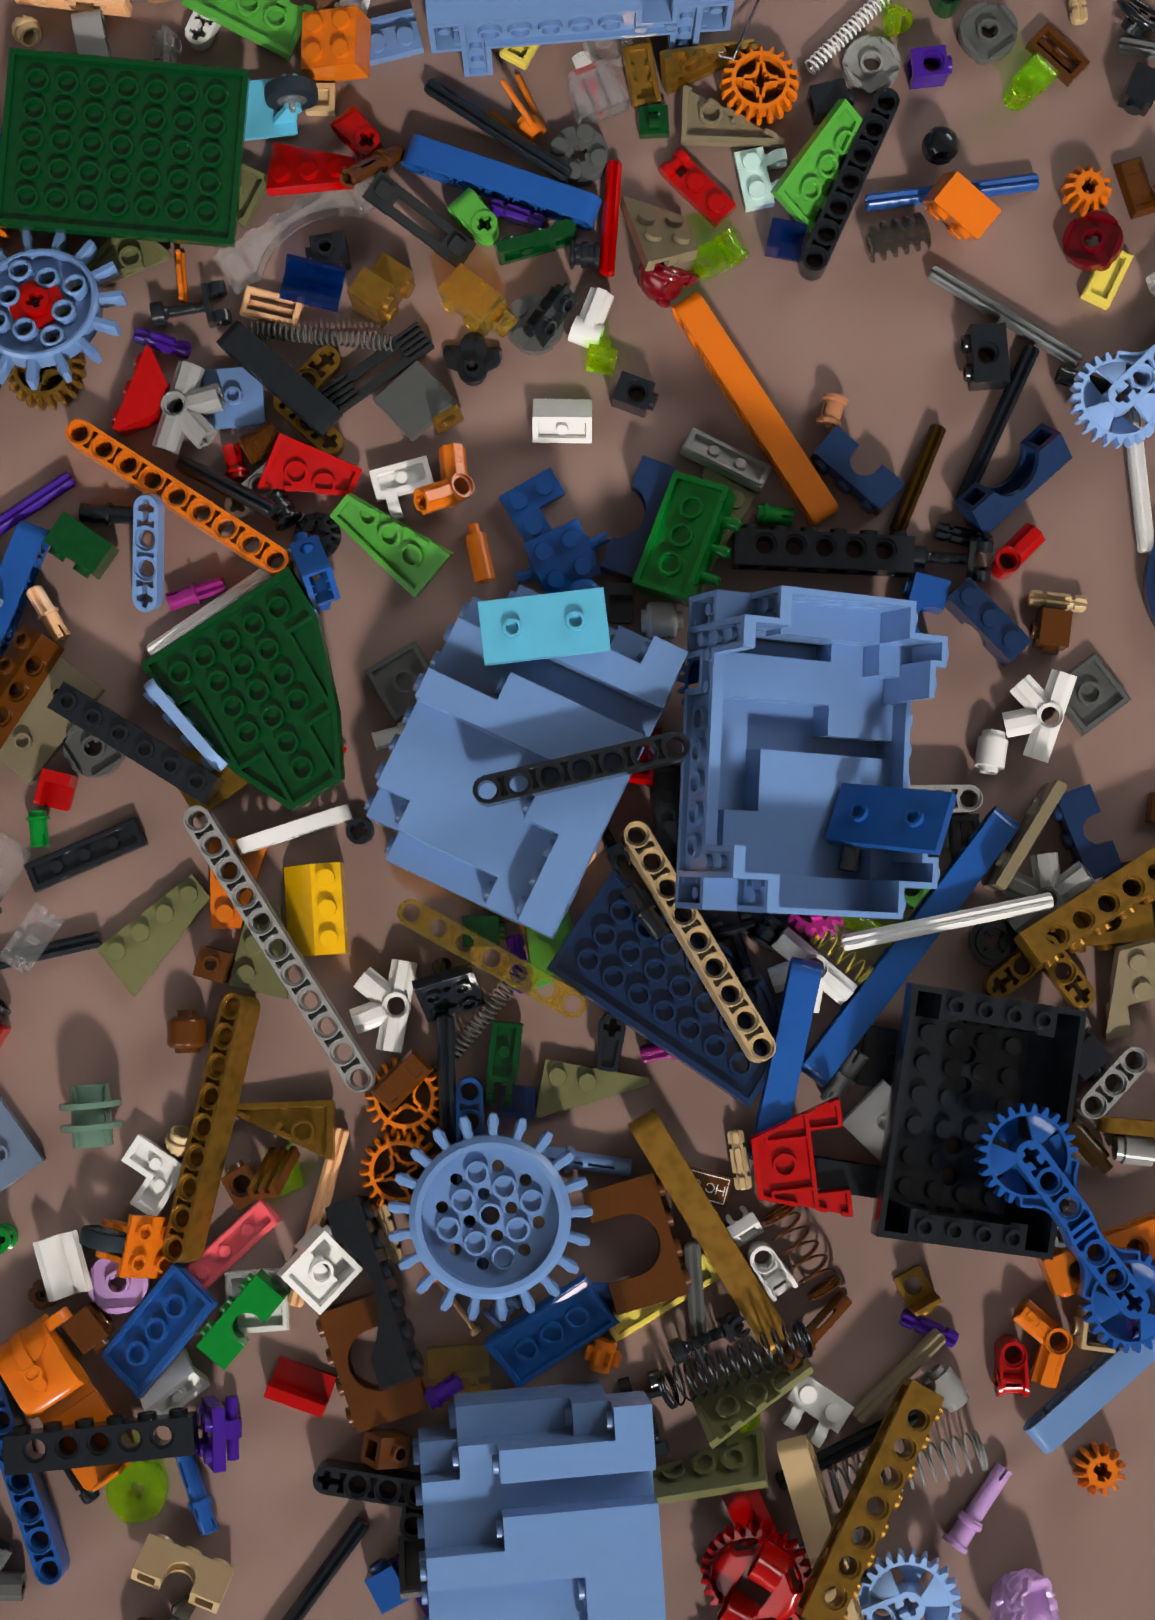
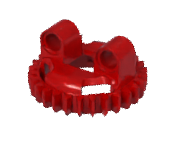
[700,1520,812,1620]

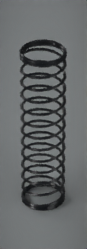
[657,1318,813,1409]

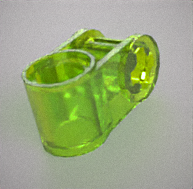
[1003,52,1060,111]
[691,228,749,280]

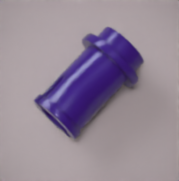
[423,1372,465,1410]

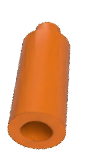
[465,523,496,584]

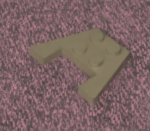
[1101,937,1155,1041]

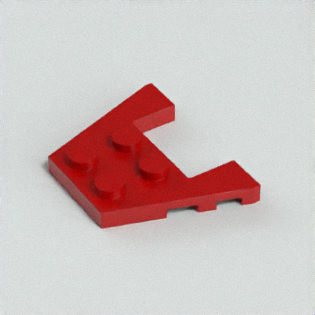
[750,1097,854,1217]

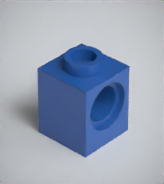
[364,1556,410,1614]

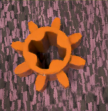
[583,1337,622,1374]

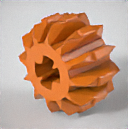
[1060,164,1113,217]
[1072,1441,1126,1496]

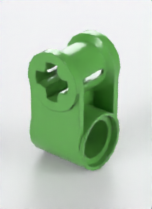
[447,187,500,247]

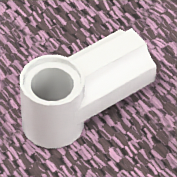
[568,287,614,351]

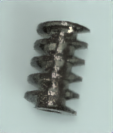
[865,212,931,263]

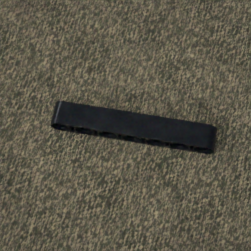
[798,87,900,281]
[473,731,690,807]

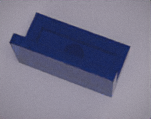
[279,253,346,313]

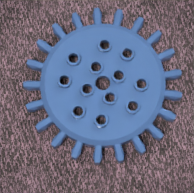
[387,1112,593,1321]

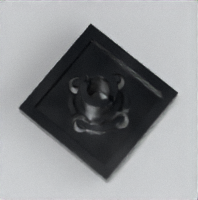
[411,958,486,1022]

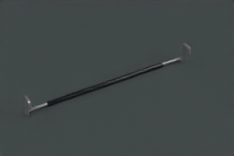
[718,0,760,62]

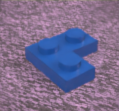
[499,467,565,542]

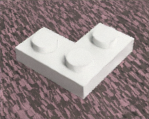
[121,1134,183,1216]

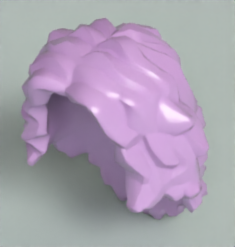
[989,1568,1061,1620]

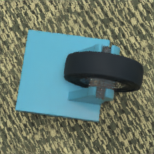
[245,73,318,141]

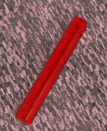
[599,160,622,277]

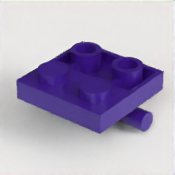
[197,1395,242,1473]

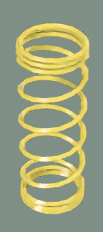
[809,930,874,985]

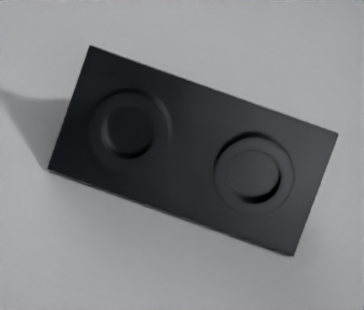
[523,283,578,348]

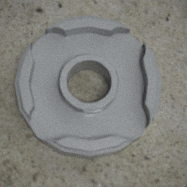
[841,35,900,95]

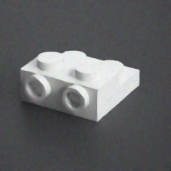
[277,1223,363,1315]

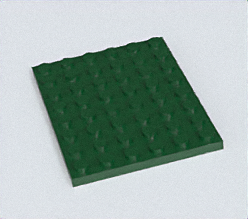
[0,47,250,248]

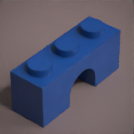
[901,572,951,633]

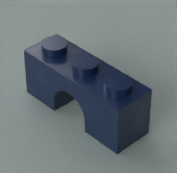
[810,425,905,517]
[944,577,1032,667]
[1051,784,1123,880]

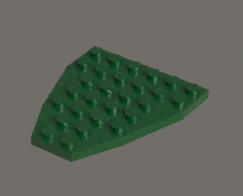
[140,566,345,811]

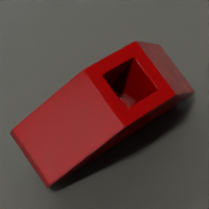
[112,346,170,437]

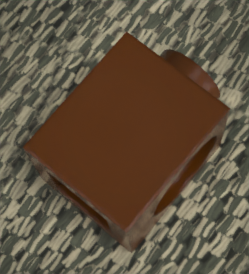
[193,945,236,983]
[221,1160,259,1211]

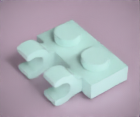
[734,146,788,213]

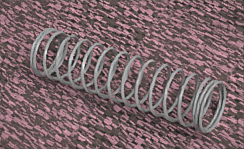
[828,1430,989,1510]

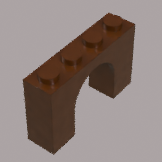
[582,1173,692,1315]
[316,1291,429,1434]

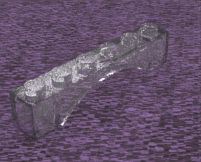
[213,176,375,295]

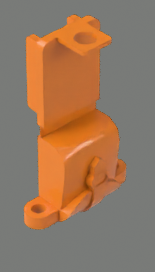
[0,1306,132,1492]

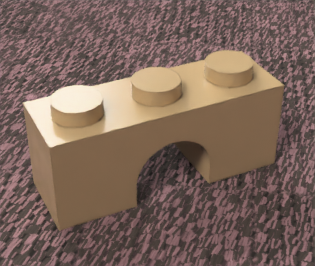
[130,1533,235,1614]

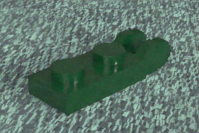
[495,218,576,266]
[485,1020,524,1109]

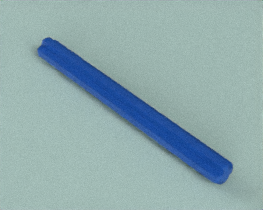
[864,173,1039,211]

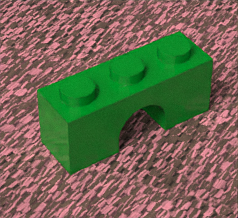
[196,1269,289,1370]

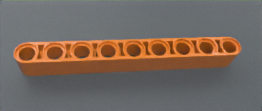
[671,291,839,527]
[65,419,293,576]

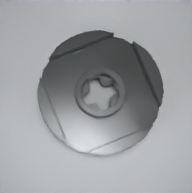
[957,2,1018,65]
[550,124,608,187]
[505,294,564,355]
[63,724,126,778]

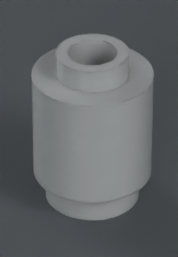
[1111,1134,1155,1167]
[924,1363,969,1412]

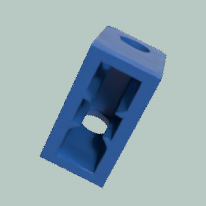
[289,532,341,608]

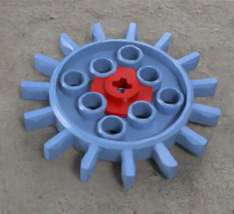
[0,230,127,390]

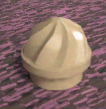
[12,14,42,47]
[165,1125,190,1157]

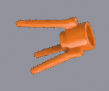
[489,73,547,143]

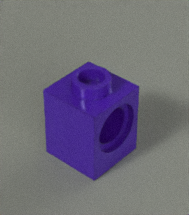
[906,45,953,90]

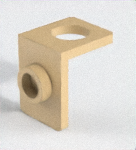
[1071,1303,1116,1354]

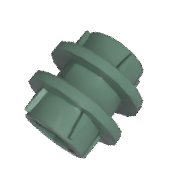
[59,1082,124,1149]

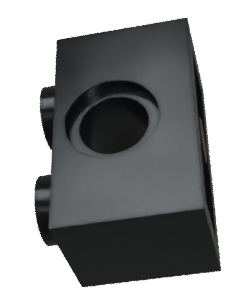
[961,322,1010,391]

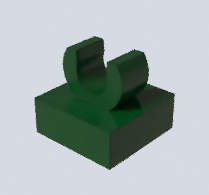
[638,104,669,139]

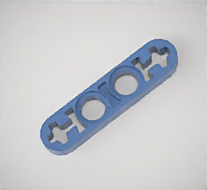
[132,494,165,612]

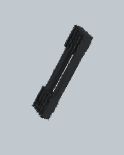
[362,171,477,270]
[320,322,435,414]

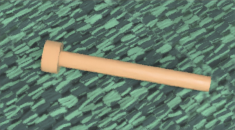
[437,1282,482,1337]

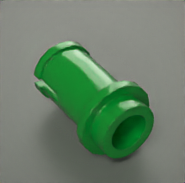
[755,502,794,527]
[26,810,50,848]

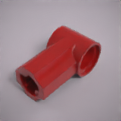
[988,522,1045,579]

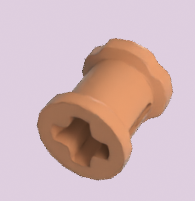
[816,392,849,430]

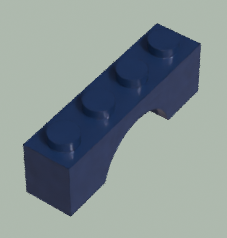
[954,423,1072,536]
[600,455,676,583]

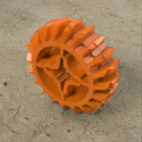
[720,44,800,127]
[364,1057,439,1139]
[359,1128,439,1206]

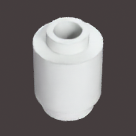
[974,729,1008,775]

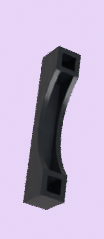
[325,1195,424,1390]

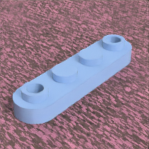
[143,678,228,772]

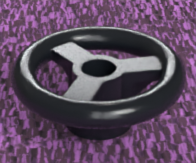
[1117,0,1155,38]

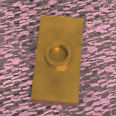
[621,40,662,108]

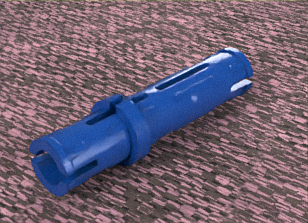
[175,1455,219,1536]

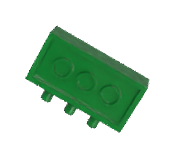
[632,471,742,607]

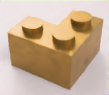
[347,252,416,329]

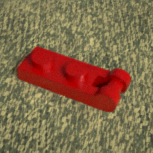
[658,148,737,228]

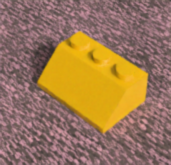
[284,862,350,956]

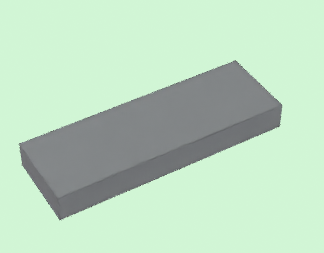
[680,427,773,493]

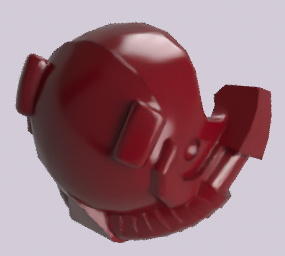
[637,262,700,308]

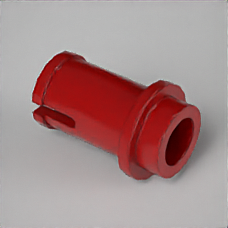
[222,443,249,483]

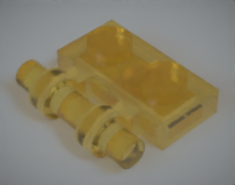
[427,1343,492,1402]

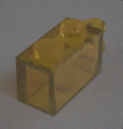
[438,263,517,338]

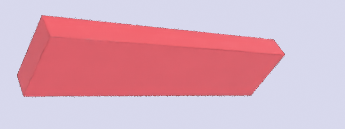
[185,1198,282,1289]

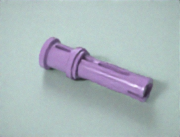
[942,1462,1013,1555]

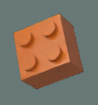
[301,5,371,83]
[921,171,1002,241]

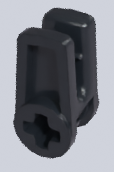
[597,1013,626,1072]

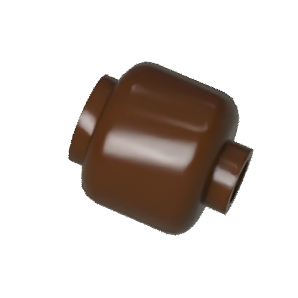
[167,1010,207,1053]

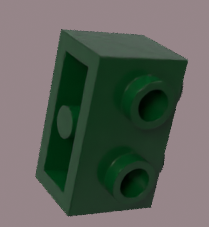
[43,511,119,579]

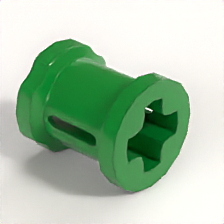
[0,1223,18,1254]

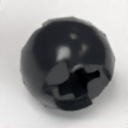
[921,126,959,165]

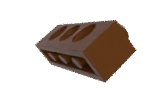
[0,624,65,749]

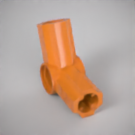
[413,443,475,515]
[1011,1298,1073,1389]

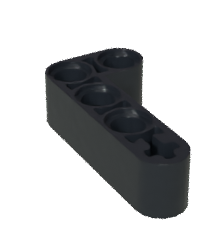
[313,1459,423,1541]

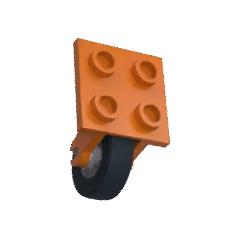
[79,1214,173,1279]

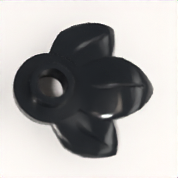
[443,331,502,386]

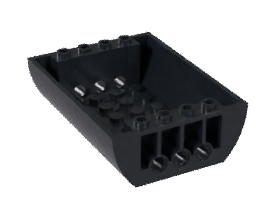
[870,983,1087,1260]

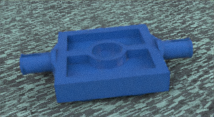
[513,518,610,594]

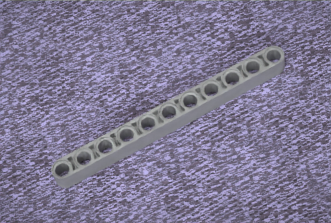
[183,805,376,1092]

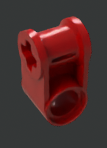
[330,105,383,160]
[993,1334,1030,1397]

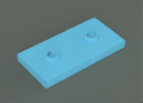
[477,587,611,666]

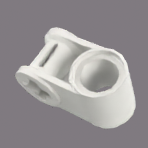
[747,1241,799,1303]

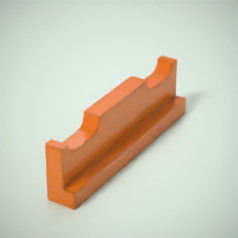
[175,249,188,303]

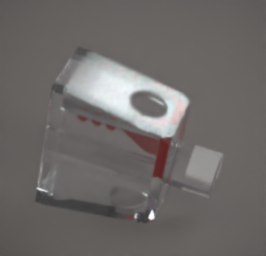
[567,51,630,126]

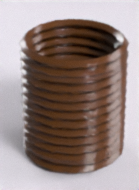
[237,419,278,465]

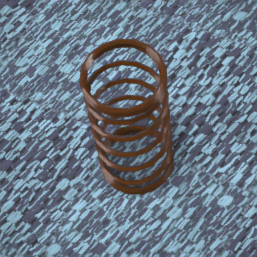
[761,1204,842,1301]

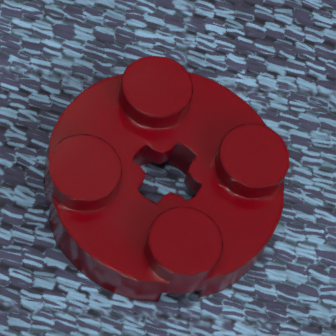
[1062,211,1124,271]

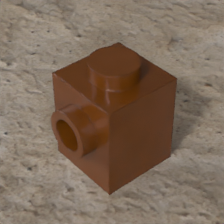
[1029,607,1073,655]
[61,1301,115,1355]
[360,1428,412,1470]

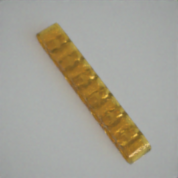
[397,899,587,1018]

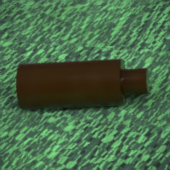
[1070,1116,1113,1174]

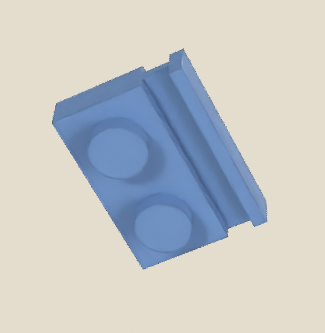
[370,8,424,66]

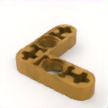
[273,346,345,457]
[982,934,1095,1009]
[1096,1116,1155,1137]

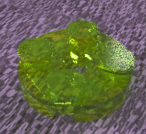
[105,1460,170,1523]

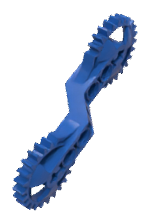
[975,1103,1155,1353]

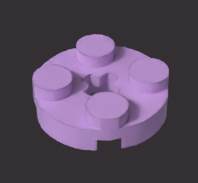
[88,1253,150,1314]

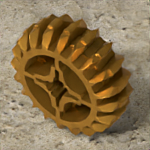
[6,334,87,411]

